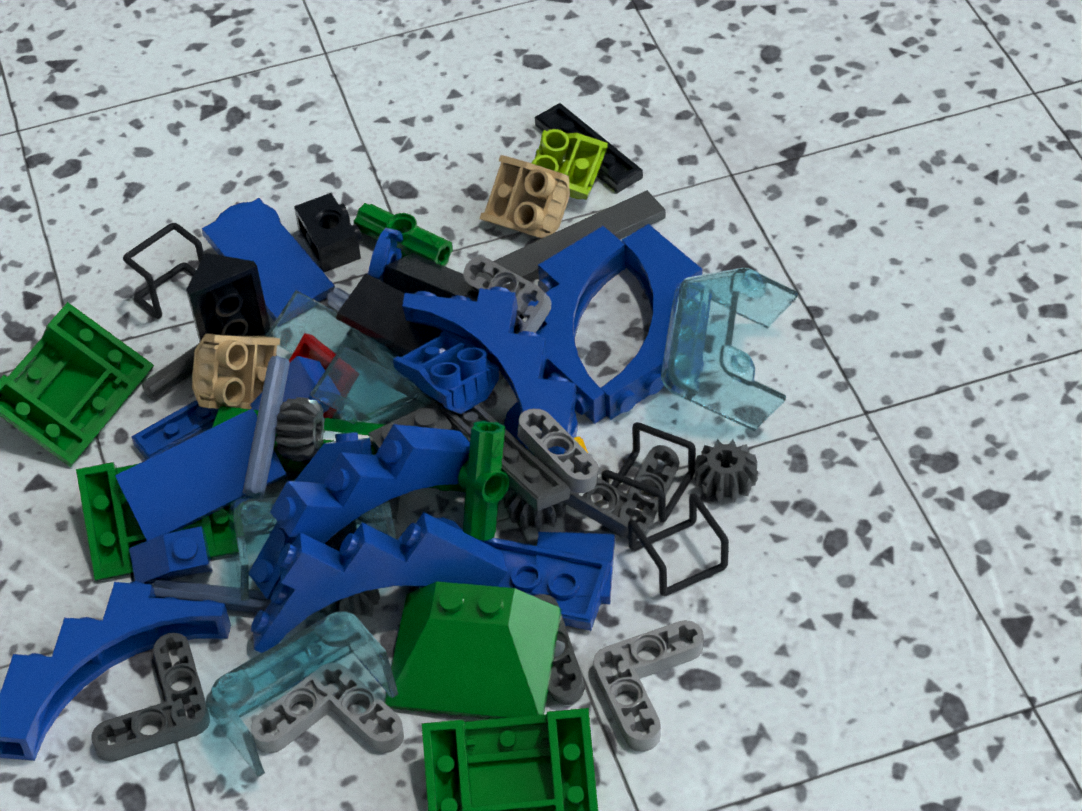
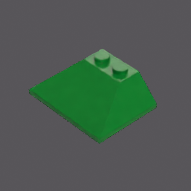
[0,302,154,468]
[76,462,247,581]
[384,581,562,719]
[421,708,598,811]

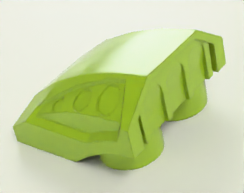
[531,129,608,200]

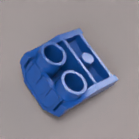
[393,330,499,414]

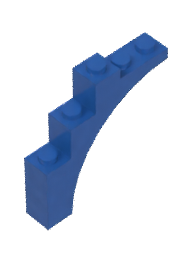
[601,224,704,420]
[527,226,626,424]
[402,286,577,455]
[248,424,470,599]
[251,512,508,656]
[0,581,231,761]

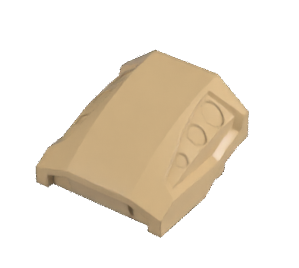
[479,155,570,239]
[192,334,280,409]

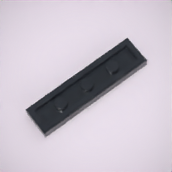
[535,103,643,193]

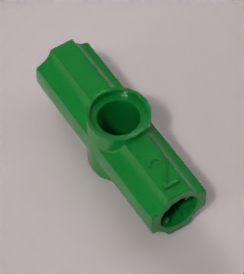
[354,203,453,266]
[458,421,509,541]

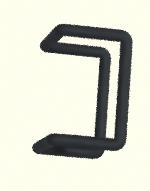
[123,223,204,319]
[601,422,696,522]
[628,493,729,596]

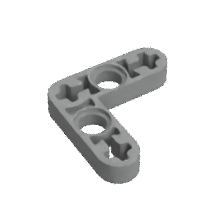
[463,256,552,381]
[593,620,704,752]
[251,663,404,753]

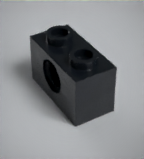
[294,193,363,272]

